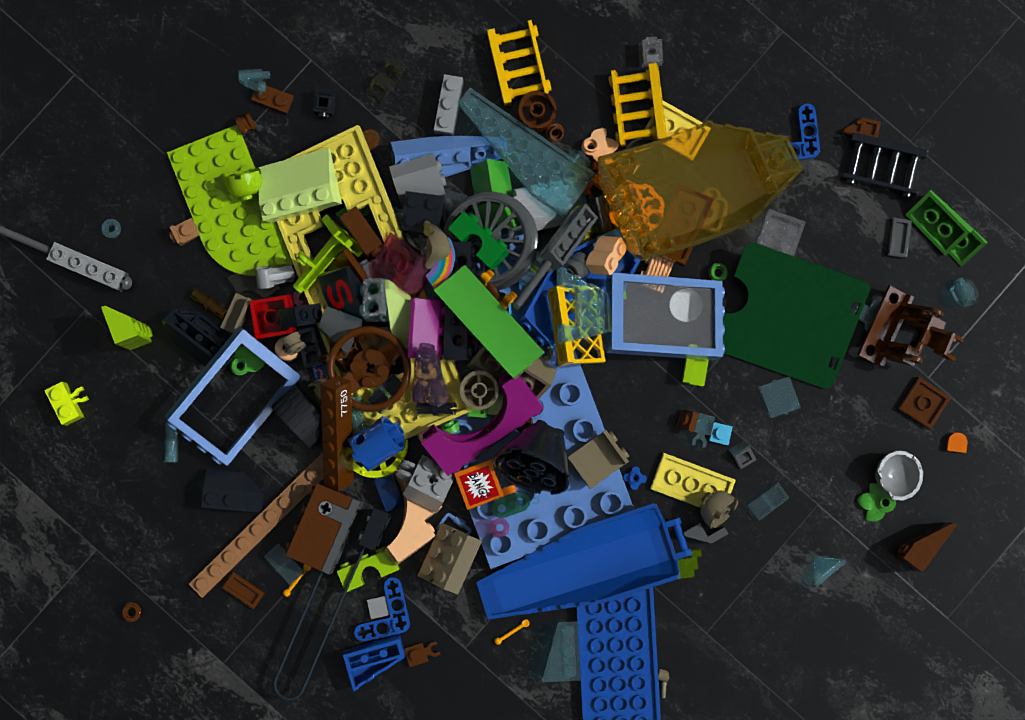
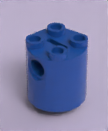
[347,416,405,472]

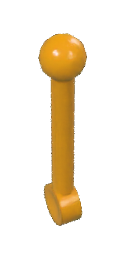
[283,564,311,597]
[494,619,529,645]

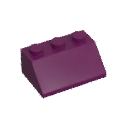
[408,298,445,360]

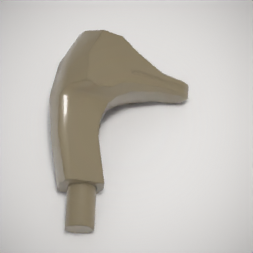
[423,221,451,269]

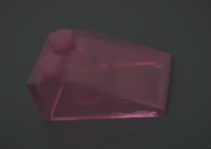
[371,232,432,297]

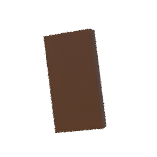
[222,571,265,609]

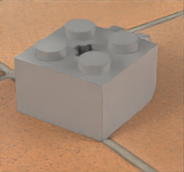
[396,455,455,513]

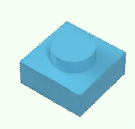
[709,422,733,446]

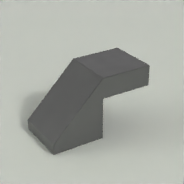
[683,523,728,543]

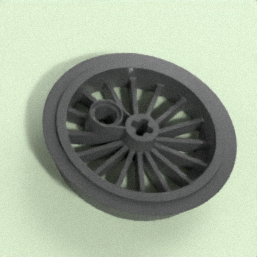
[442,192,538,291]

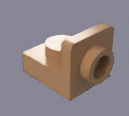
[169,218,199,246]

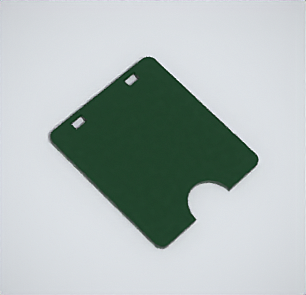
[710,242,870,389]

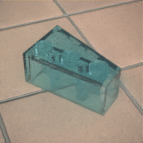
[541,620,581,682]

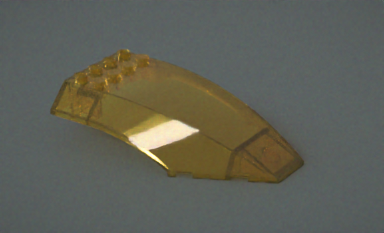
[598,120,803,261]

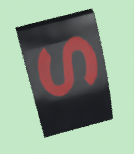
[318,265,378,326]

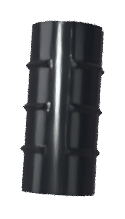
[588,192,612,234]

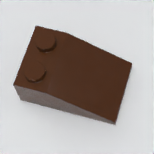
[896,522,957,572]

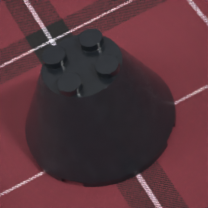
[493,420,570,495]

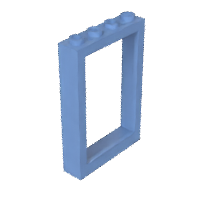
[165,326,301,466]

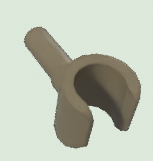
[658,669,669,698]

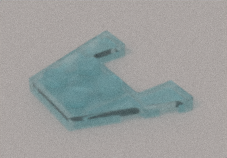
[557,267,611,344]

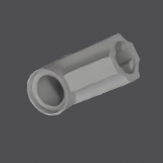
[255,265,295,289]

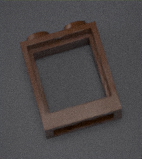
[340,206,385,261]

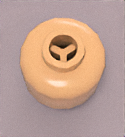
[275,336,300,362]

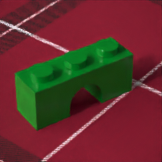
[448,211,509,270]

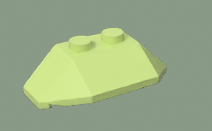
[385,280,411,349]

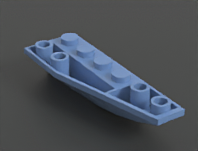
[391,136,508,177]

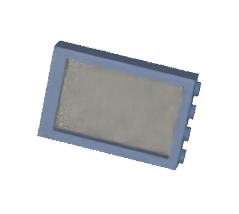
[606,273,725,360]

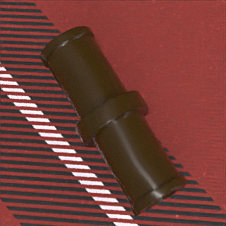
[190,289,228,320]

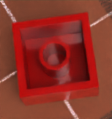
[249,294,298,339]

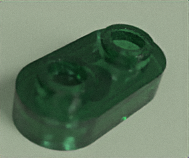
[492,492,530,518]

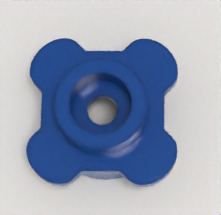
[624,467,647,490]

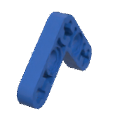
[764,103,820,163]
[354,577,410,641]

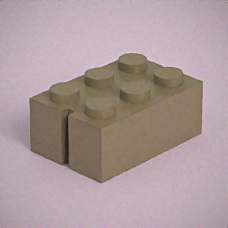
[418,523,482,594]

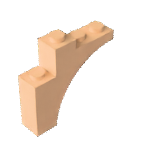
[384,466,442,566]

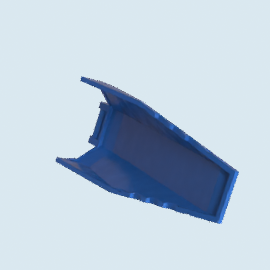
[476,503,692,620]

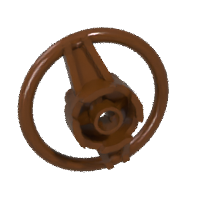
[327,326,411,412]

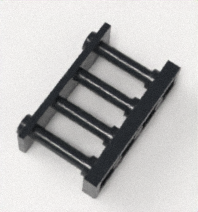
[840,132,928,199]

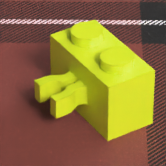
[44,382,89,426]

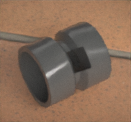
[557,252,590,286]

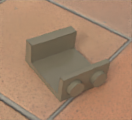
[567,430,629,489]

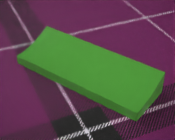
[434,265,545,380]

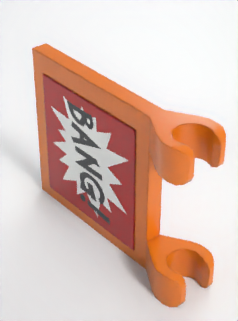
[454,458,517,510]

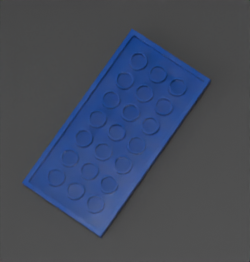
[576,588,661,720]

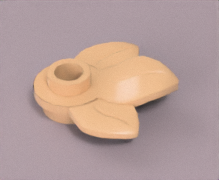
[581,128,619,164]

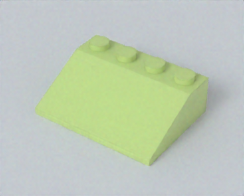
[259,148,342,223]

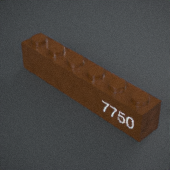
[320,375,354,492]

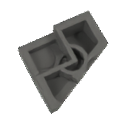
[318,306,363,355]

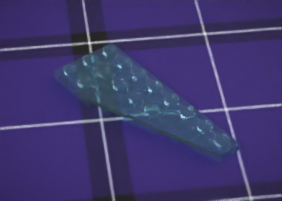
[458,88,596,218]

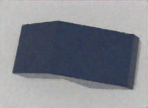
[371,463,404,512]

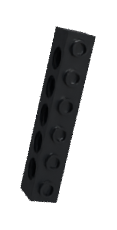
[443,242,478,362]

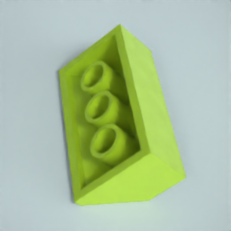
[101,306,153,350]

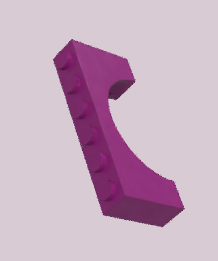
[418,372,544,476]

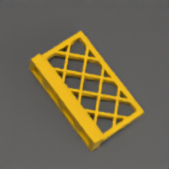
[547,285,605,366]

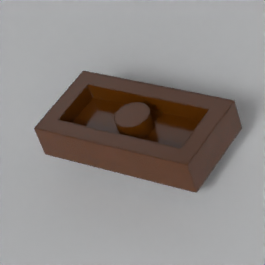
[251,82,294,114]

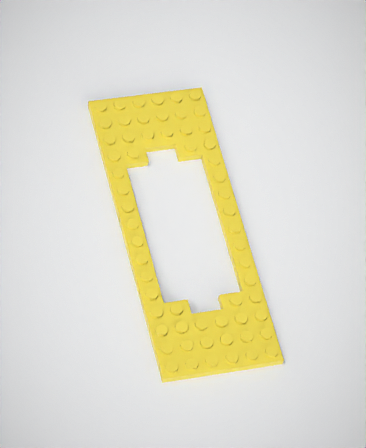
[277,125,474,440]

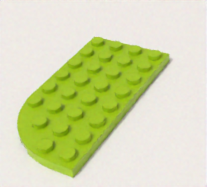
[167,125,294,277]

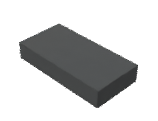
[887,218,912,259]

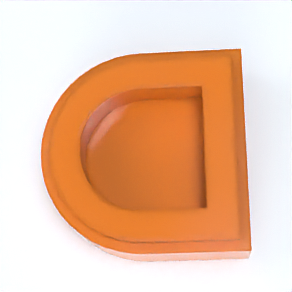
[946,433,968,453]

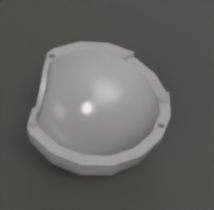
[875,451,923,500]

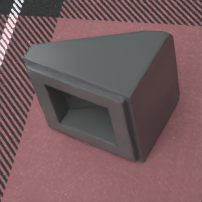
[729,440,756,470]

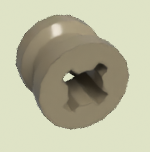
[282,332,306,355]

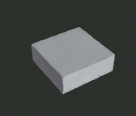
[367,596,390,619]

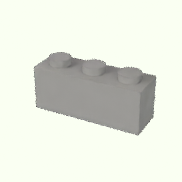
[434,74,464,136]

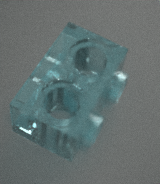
[360,278,389,322]

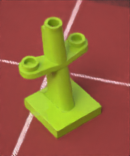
[293,214,363,293]

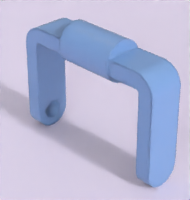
[436,513,471,535]

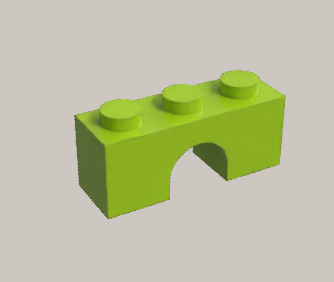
[337,546,400,592]

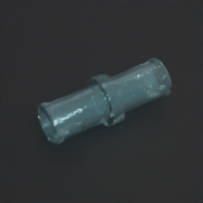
[164,423,179,462]

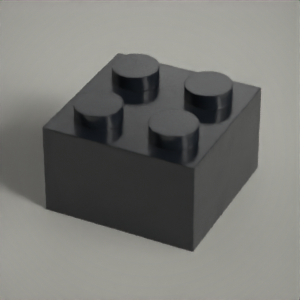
[400,191,446,234]

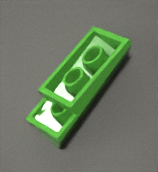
[470,159,519,235]
[905,190,988,267]

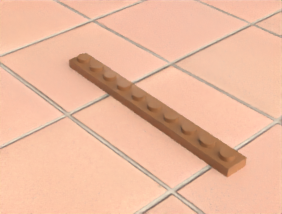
[189,452,324,598]

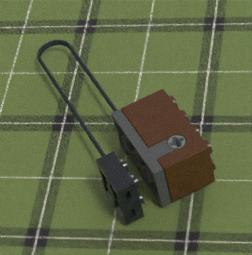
[273,483,392,701]

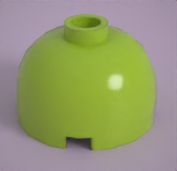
[223,168,262,200]

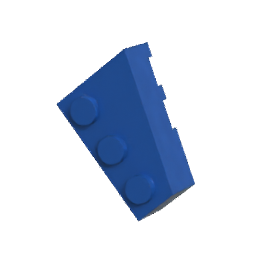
[343,634,405,692]

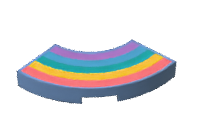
[426,237,455,289]

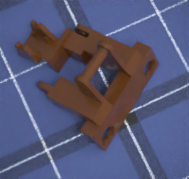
[857,285,964,366]

